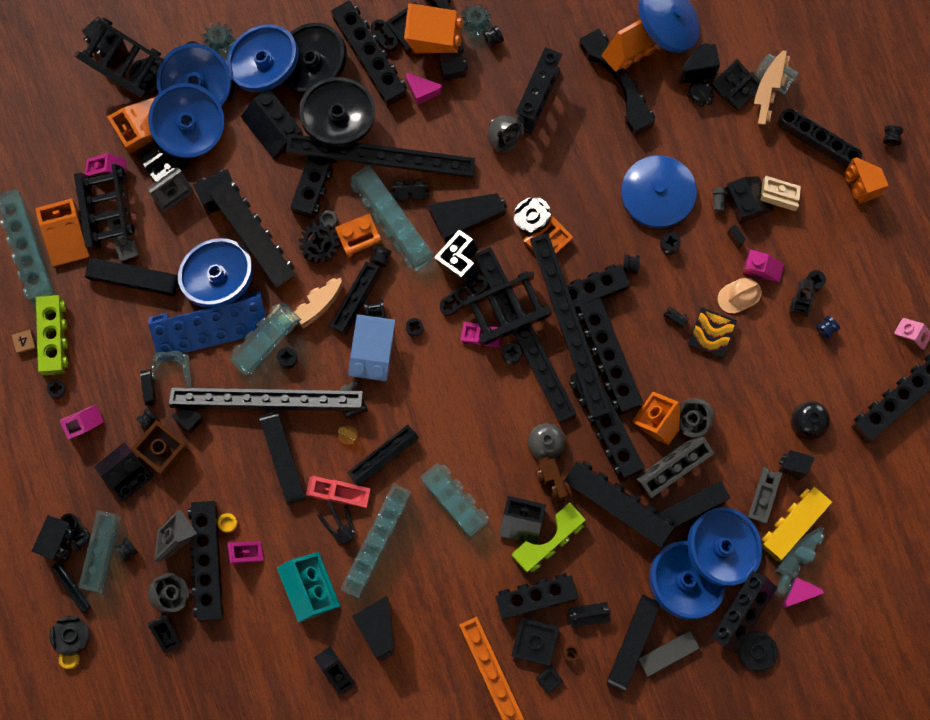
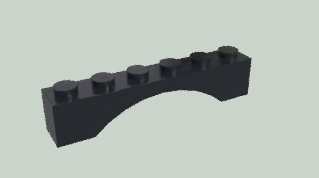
[427,0,468,81]
[579,28,655,137]

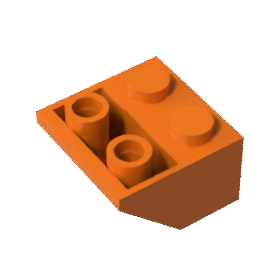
[845,157,889,204]

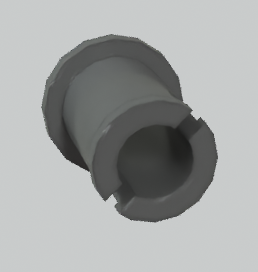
[712,187,727,212]

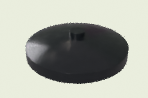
[283,23,347,94]
[300,77,376,147]

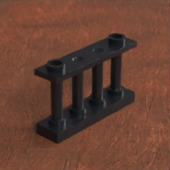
[73,17,164,98]
[515,47,562,134]
[74,164,135,250]
[463,271,552,347]

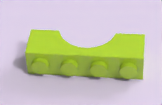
[511,503,585,574]

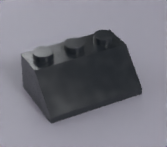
[241,89,303,159]

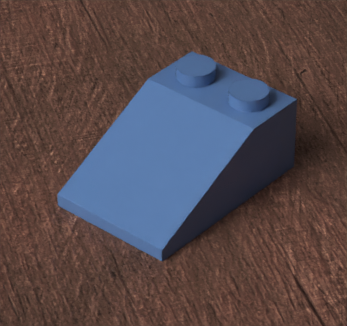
[348,314,395,381]

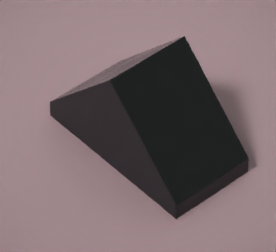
[148,615,182,653]

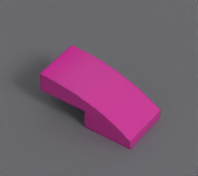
[460,322,502,348]

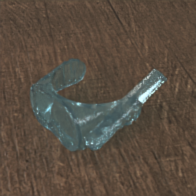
[151,351,191,387]

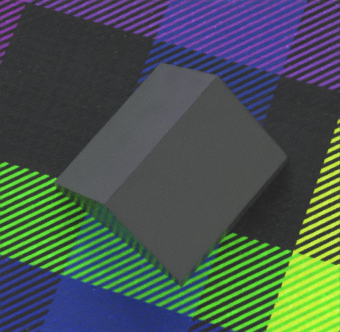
[146,167,194,213]
[154,510,197,562]

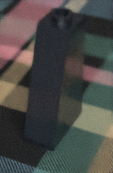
[428,193,507,243]
[658,481,731,527]

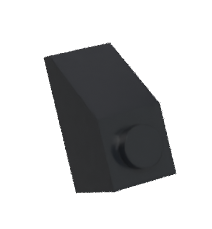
[778,450,815,480]
[314,646,356,695]

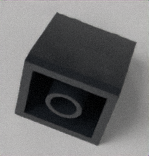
[352,596,395,661]

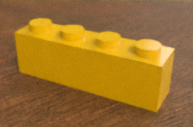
[761,486,832,562]

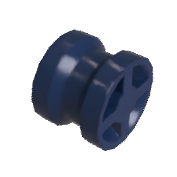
[816,316,841,340]

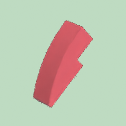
[305,476,370,508]

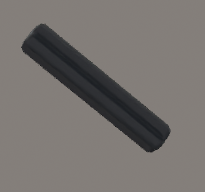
[51,562,91,613]

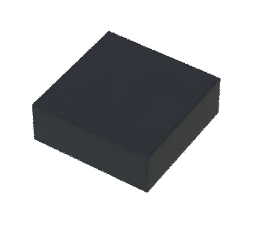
[727,225,746,248]
[536,666,563,694]

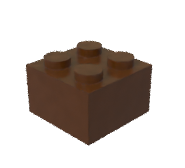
[131,420,189,477]

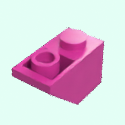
[60,404,104,439]

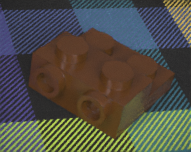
[536,457,567,503]

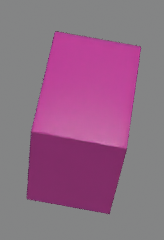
[406,73,442,105]
[228,541,263,565]
[782,578,824,608]

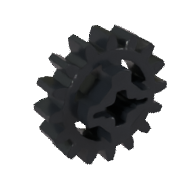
[298,222,340,264]

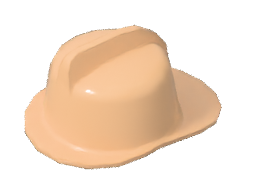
[718,278,762,314]

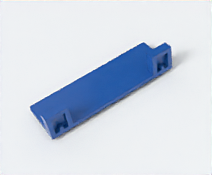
[148,290,270,359]

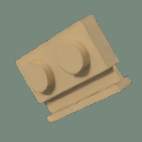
[760,176,801,211]

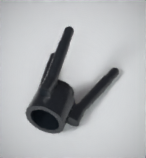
[317,500,356,545]

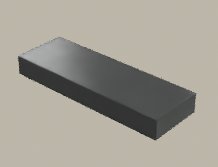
[638,631,699,677]

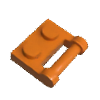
[335,213,383,258]
[523,215,573,255]

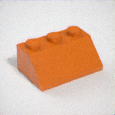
[601,19,656,71]

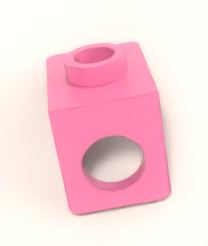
[895,318,930,350]

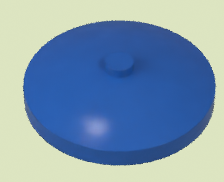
[638,0,700,53]
[226,24,299,92]
[157,43,232,107]
[148,83,224,159]
[621,155,697,229]
[178,238,254,308]
[687,507,762,586]
[649,541,726,620]

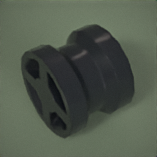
[483,25,504,48]
[883,125,903,146]
[660,232,681,255]
[369,246,392,267]
[623,254,640,274]
[805,270,826,292]
[502,343,522,365]
[277,347,298,369]
[136,408,160,430]
[114,537,138,562]

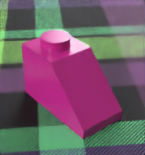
[85,153,127,178]
[742,249,784,283]

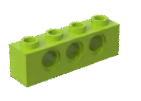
[36,295,68,375]

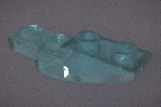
[774,527,825,597]

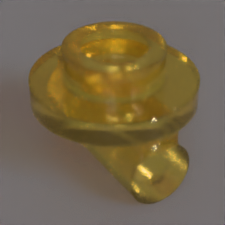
[337,425,358,445]

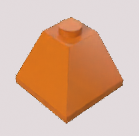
[632,392,680,445]

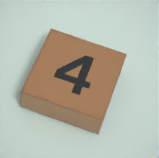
[12,329,36,354]

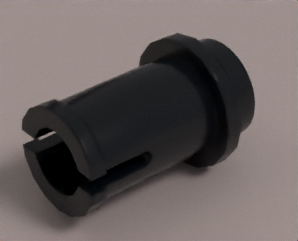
[663,306,689,328]
[343,400,368,420]

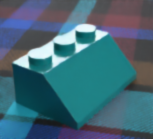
[277,552,340,623]

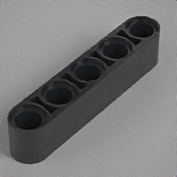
[778,108,862,168]
[84,258,178,296]
[259,410,306,505]
[606,595,660,692]

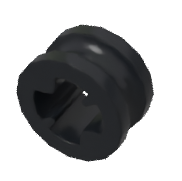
[406,318,423,337]
[47,380,66,399]

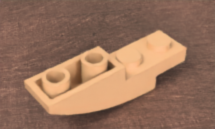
[754,50,790,126]
[277,278,343,332]

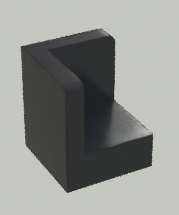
[172,408,204,434]

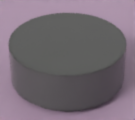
[318,210,338,230]

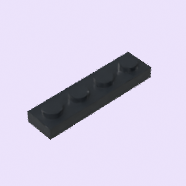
[329,262,383,335]
[347,425,419,486]

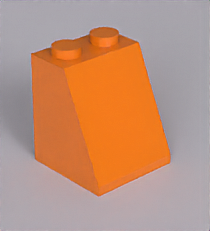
[404,4,463,53]

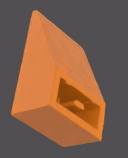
[107,97,156,155]
[35,198,90,267]

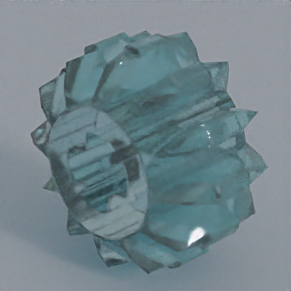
[461,2,491,35]
[202,21,234,53]

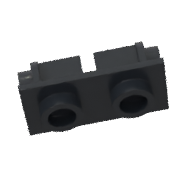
[391,180,429,201]
[568,602,610,628]

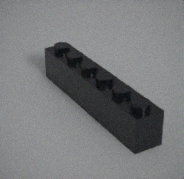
[208,180,295,288]
[564,461,677,548]

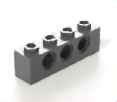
[635,436,715,498]

